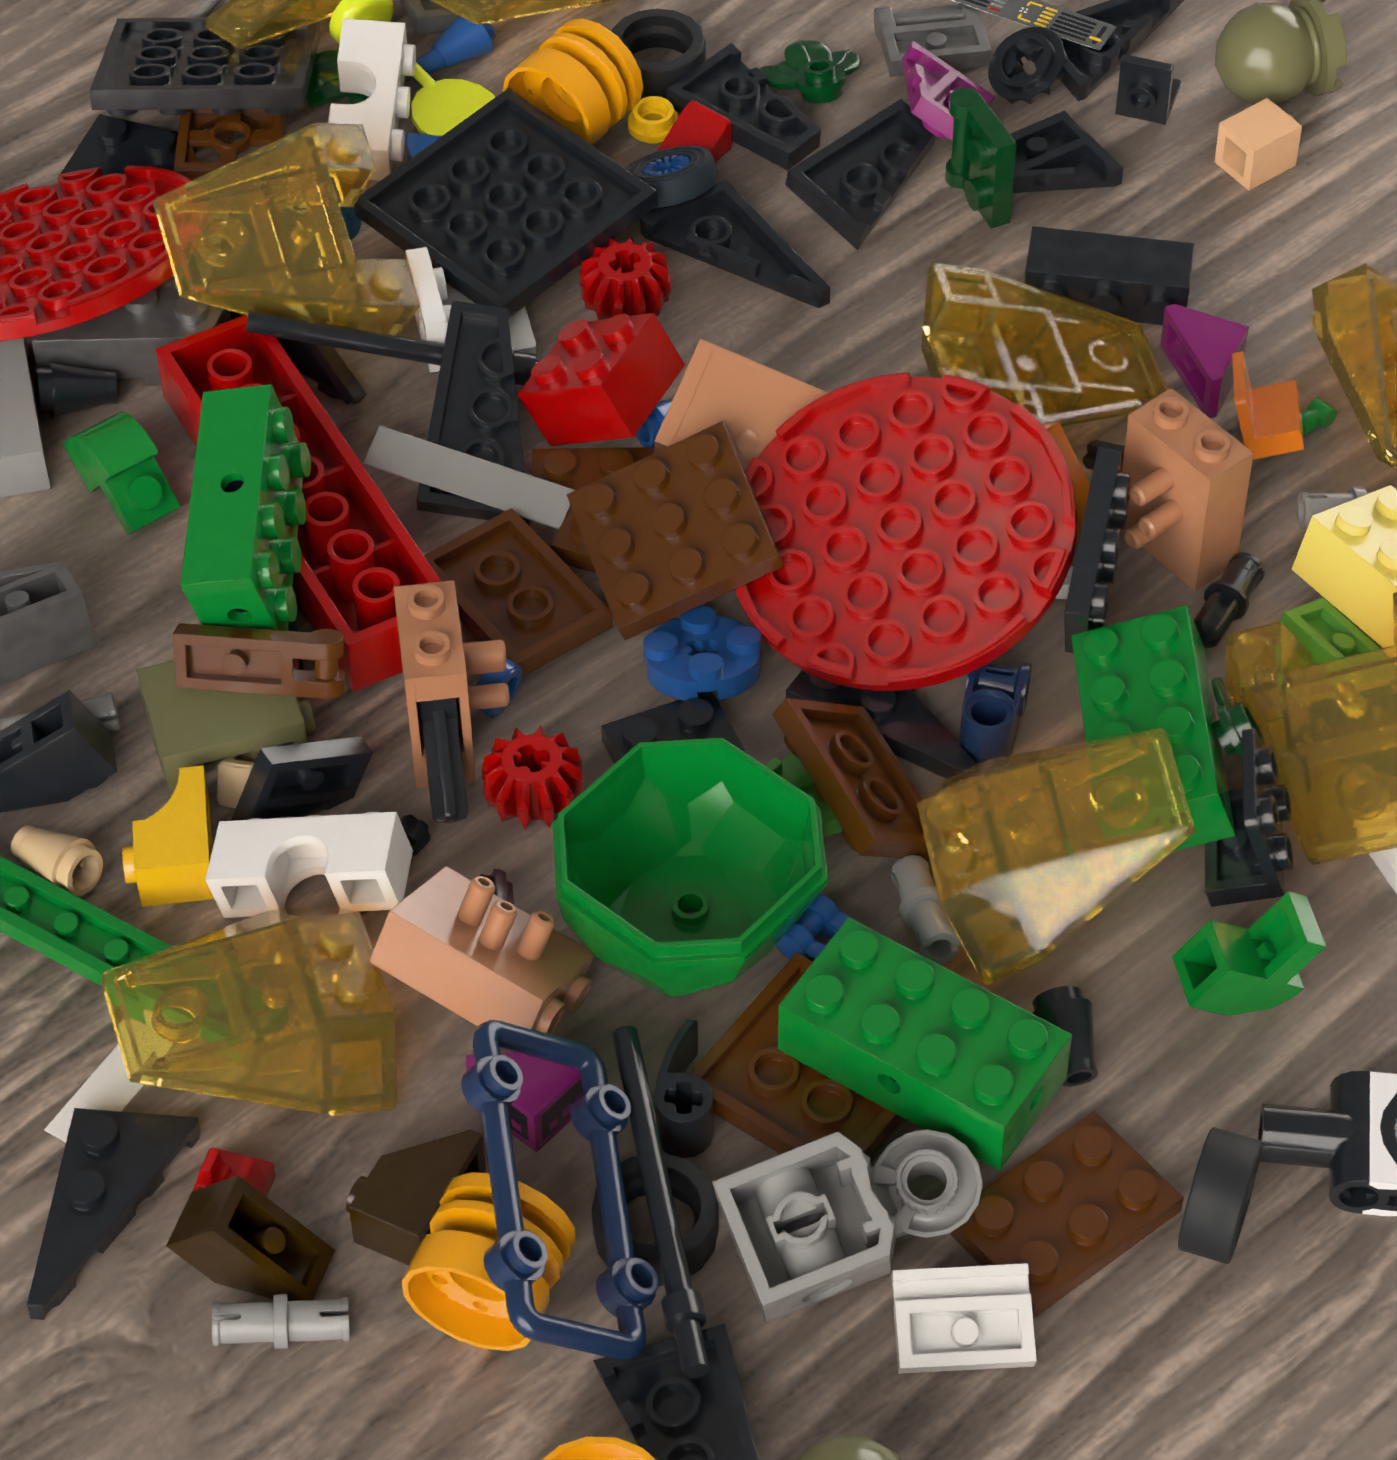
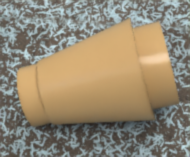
[11,825,103,896]

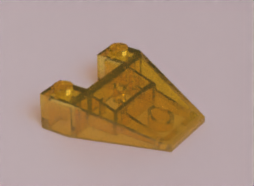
[153,123,420,336]
[1225,592,1397,865]

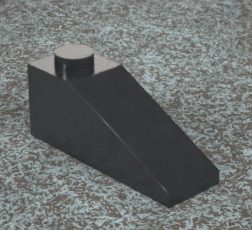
[0,690,117,813]

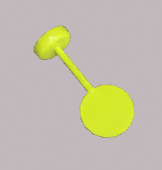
[329,0,495,136]

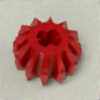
[579,236,671,320]
[481,725,584,830]

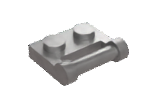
[874,3,992,77]

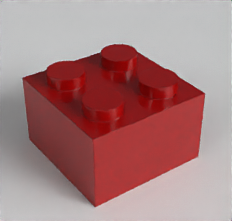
[517,313,685,446]

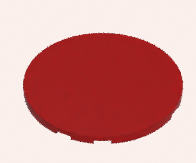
[0,165,211,341]
[735,372,1078,691]

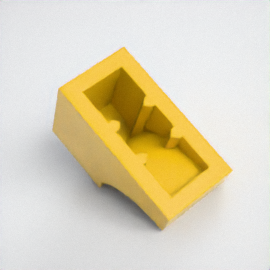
[122,765,214,907]

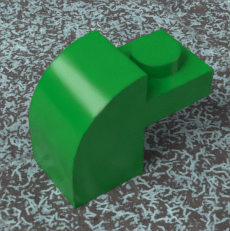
[62,412,181,536]
[1172,891,1326,1016]

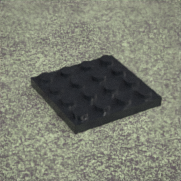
[90,17,321,116]
[353,88,658,319]

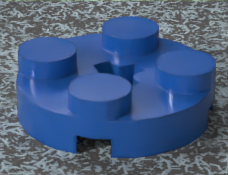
[643,606,762,701]

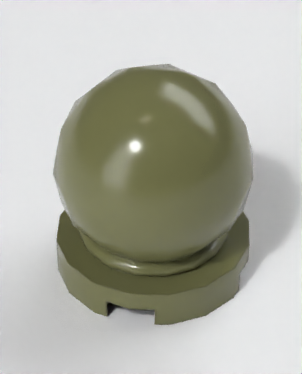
[1215,0,1347,105]

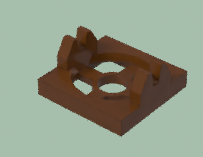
[173,109,288,207]

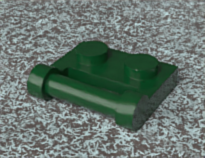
[945,87,1016,229]

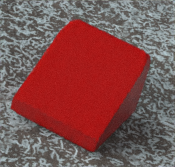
[658,100,731,163]

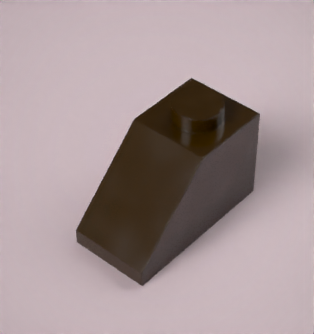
[346,1130,486,1266]
[166,1175,335,1301]

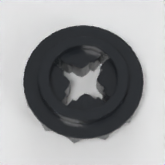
[988,27,1069,104]

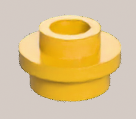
[627,96,679,144]

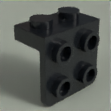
[1205,728,1294,907]

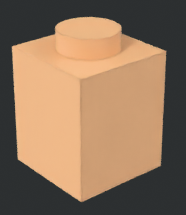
[1214,98,1302,191]

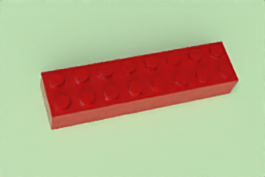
[155,314,442,692]

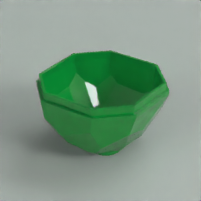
[552,738,828,998]

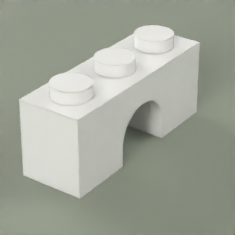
[325,18,416,181]
[205,812,413,918]

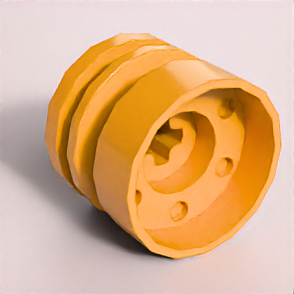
[502,18,643,146]
[402,1172,576,1351]

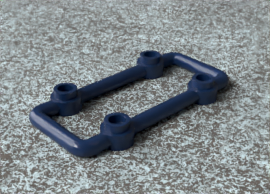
[461,1020,659,1360]

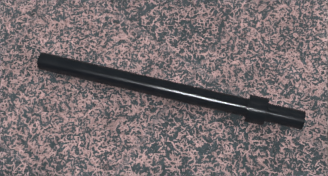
[245,310,539,386]
[612,1026,710,1378]

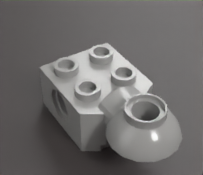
[712,1129,983,1323]

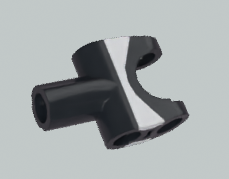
[1258,1071,1397,1216]

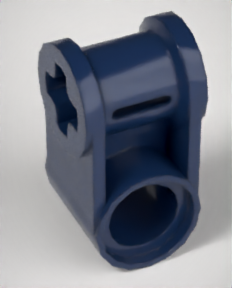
[959,663,1032,768]

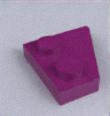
[901,41,995,140]

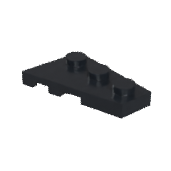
[666,43,821,171]

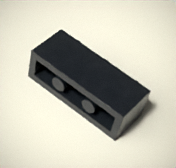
[1022,226,1195,325]

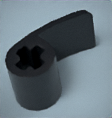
[654,1020,714,1158]

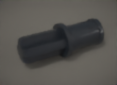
[1194,552,1265,648]

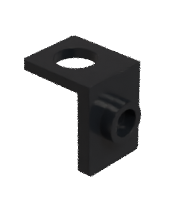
[1115,54,1181,125]

